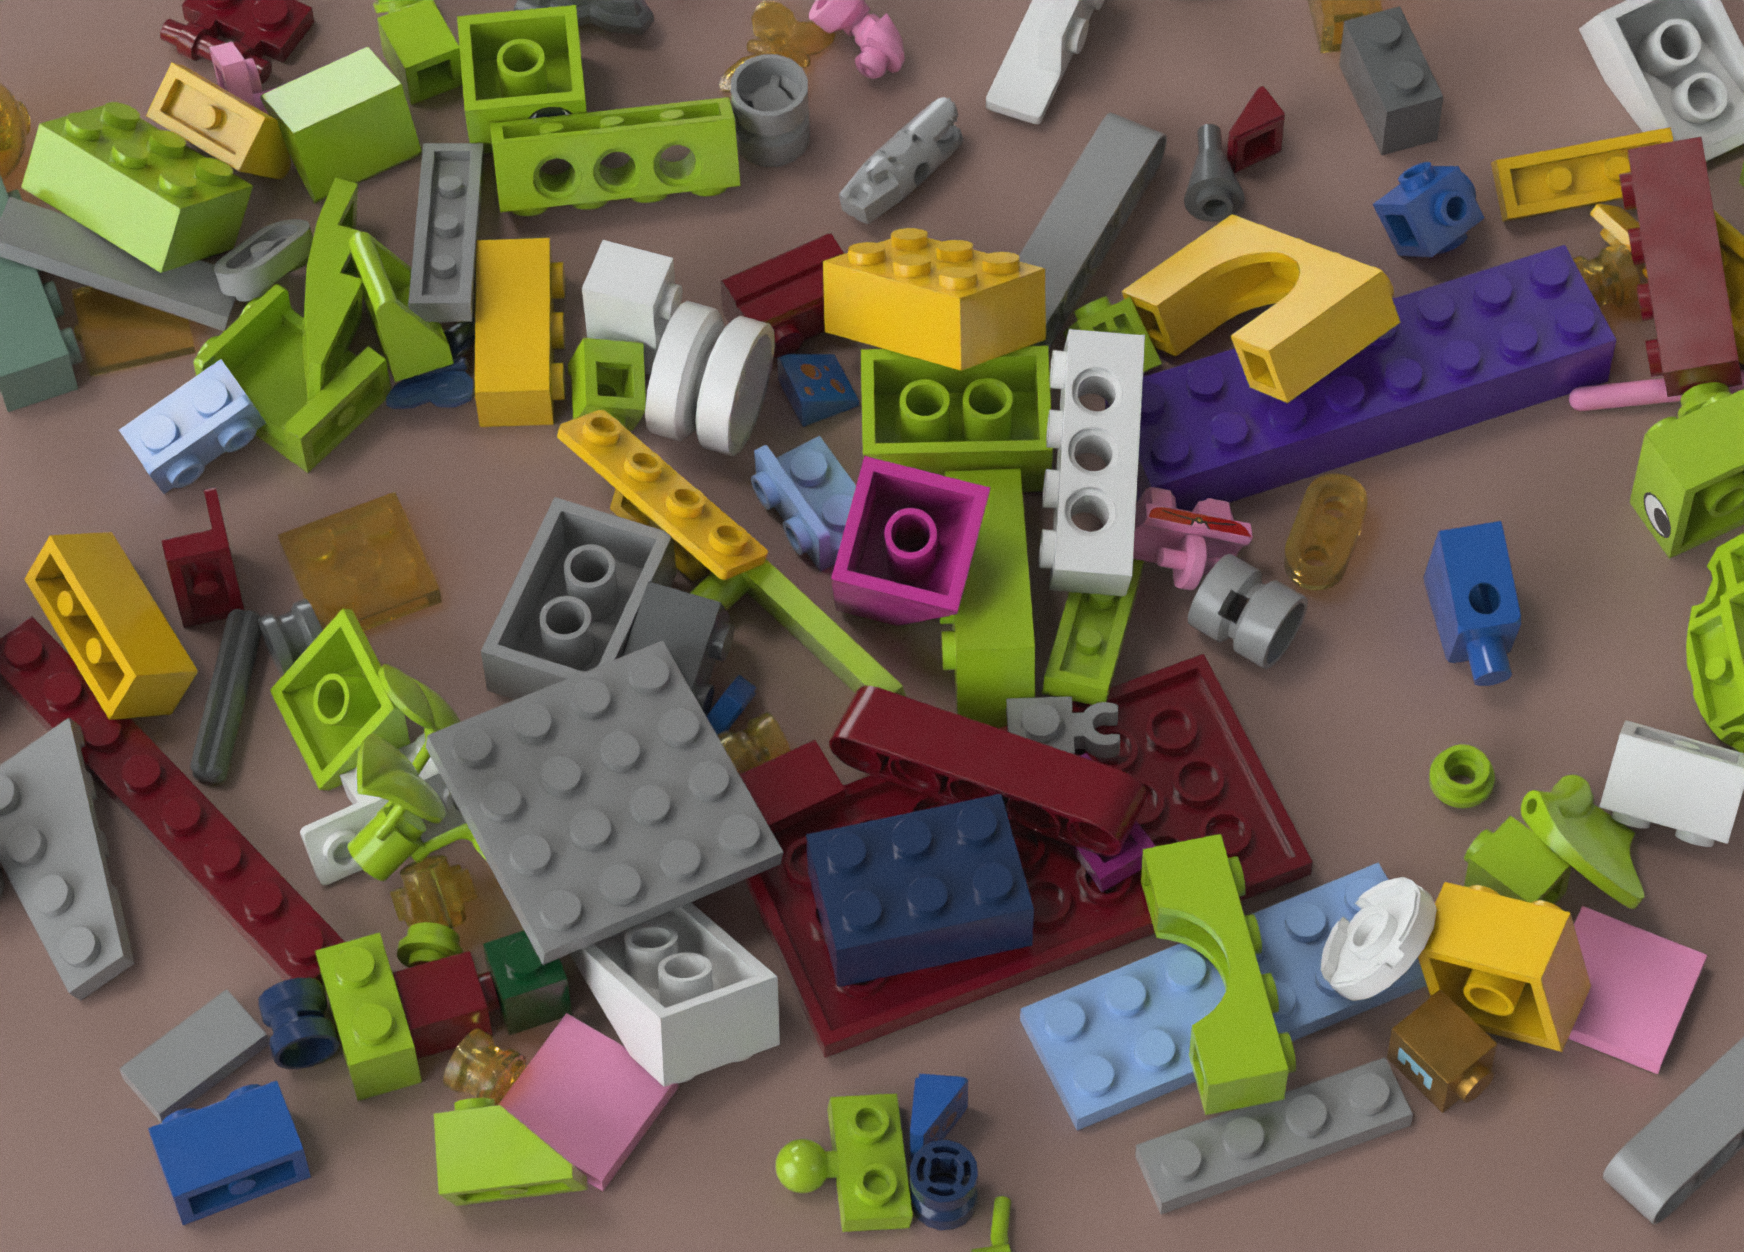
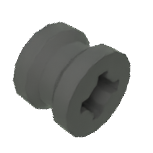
[258,598,323,676]

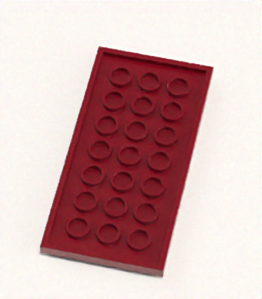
[744,653,1313,1058]

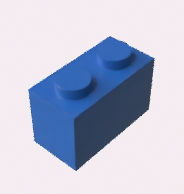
[148,1080,311,1225]

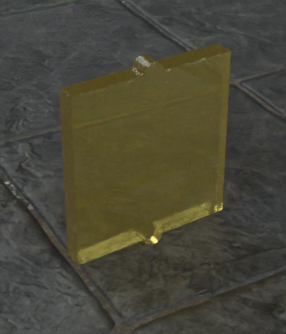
[72,286,196,376]

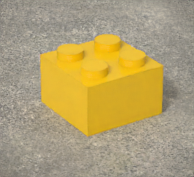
[1418,882,1591,1052]

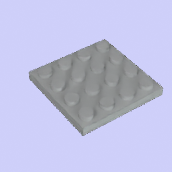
[426,640,783,965]

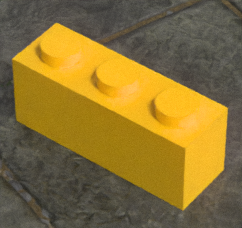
[475,238,565,427]
[24,532,198,720]

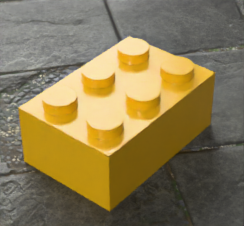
[823,228,1046,371]

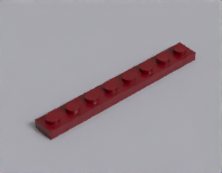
[0,616,345,985]

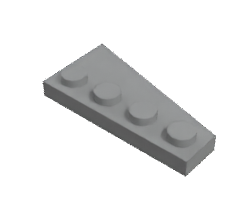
[0,718,135,1001]

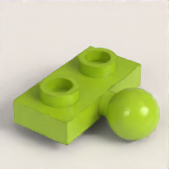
[775,1093,913,1232]

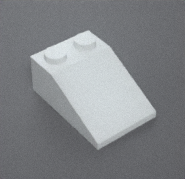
[1579,0,1744,162]
[570,902,780,1087]

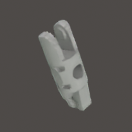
[839,97,963,224]

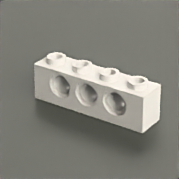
[1039,329,1145,596]

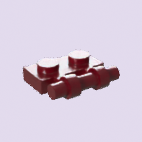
[160,0,315,84]

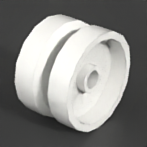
[645,301,775,456]

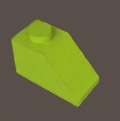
[434,1098,588,1206]

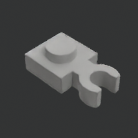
[1006,697,1120,758]

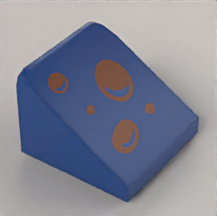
[777,354,859,427]
[910,1073,968,1159]

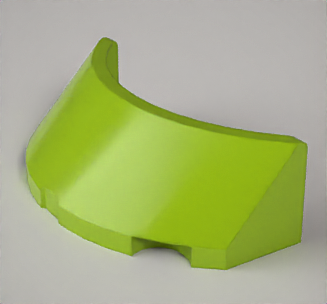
[1686,533,1744,753]

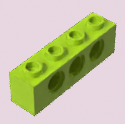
[490,97,741,216]

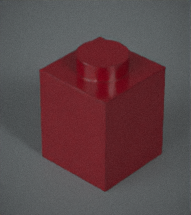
[392,951,500,1059]

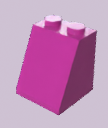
[831,456,990,626]

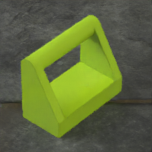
[349,232,454,382]

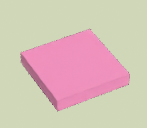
[1568,906,1707,1074]
[498,1013,679,1191]

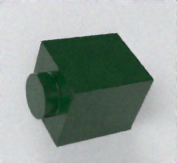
[483,930,572,1036]

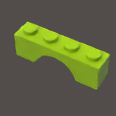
[1141,834,1296,1115]

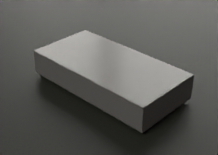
[119,989,269,1123]

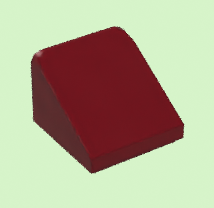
[1227,86,1285,173]

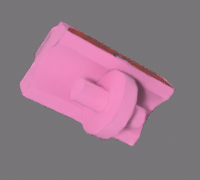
[1133,487,1253,591]

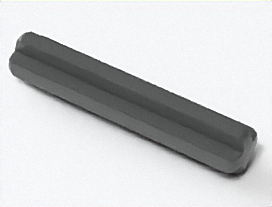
[190,609,262,784]

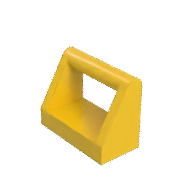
[146,62,291,179]

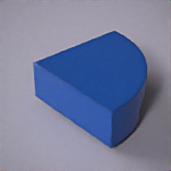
[706,675,757,741]

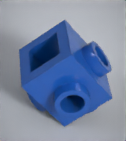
[1372,162,1485,257]

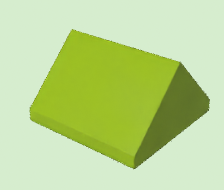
[260,47,422,204]
[270,608,410,791]

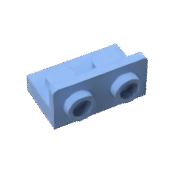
[119,359,266,494]
[751,435,856,572]

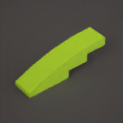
[303,177,363,402]

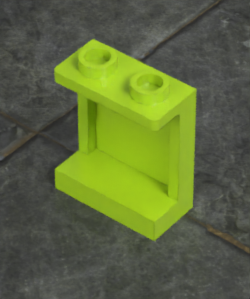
[193,284,392,473]

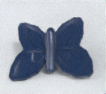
[386,317,475,409]

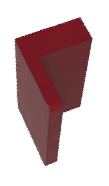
[161,487,245,628]

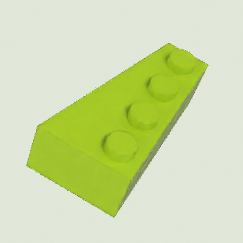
[940,468,1035,728]

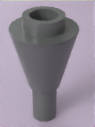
[1184,124,1245,222]

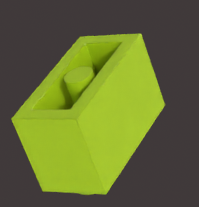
[315,932,422,1101]

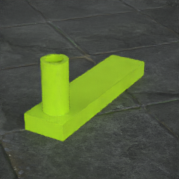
[690,559,906,697]

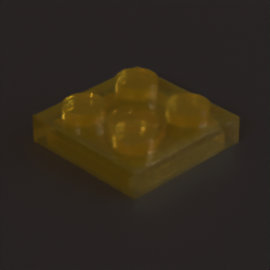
[277,492,442,631]

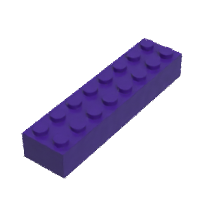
[1105,245,1616,512]

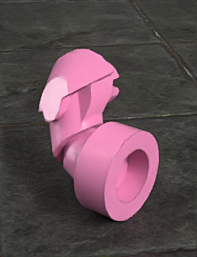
[809,0,905,79]

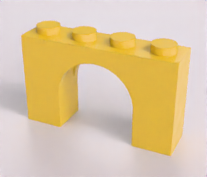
[1121,214,1400,403]

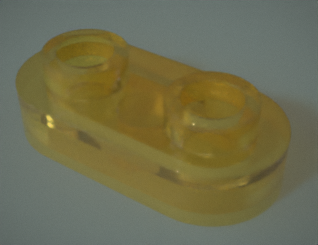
[1284,473,1368,590]

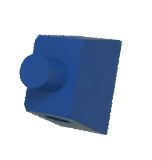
[1423,521,1521,686]

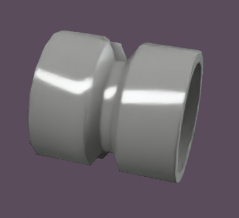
[731,54,810,167]
[1188,554,1308,670]

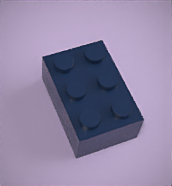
[806,794,1034,987]

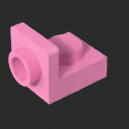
[209,42,275,114]

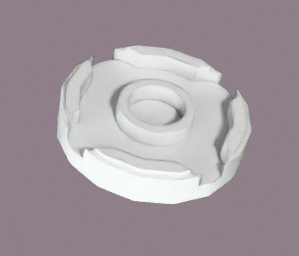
[1320,877,1436,1001]

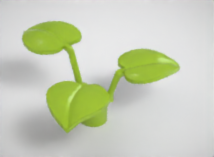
[347,664,487,881]

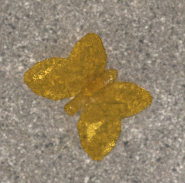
[718,1,836,93]

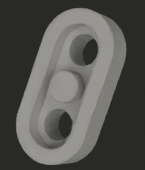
[214,219,313,301]

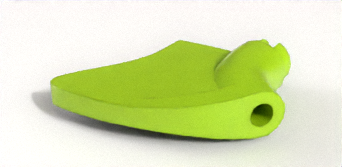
[1521,775,1645,909]

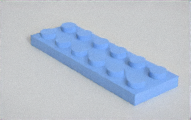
[1020,862,1427,1131]

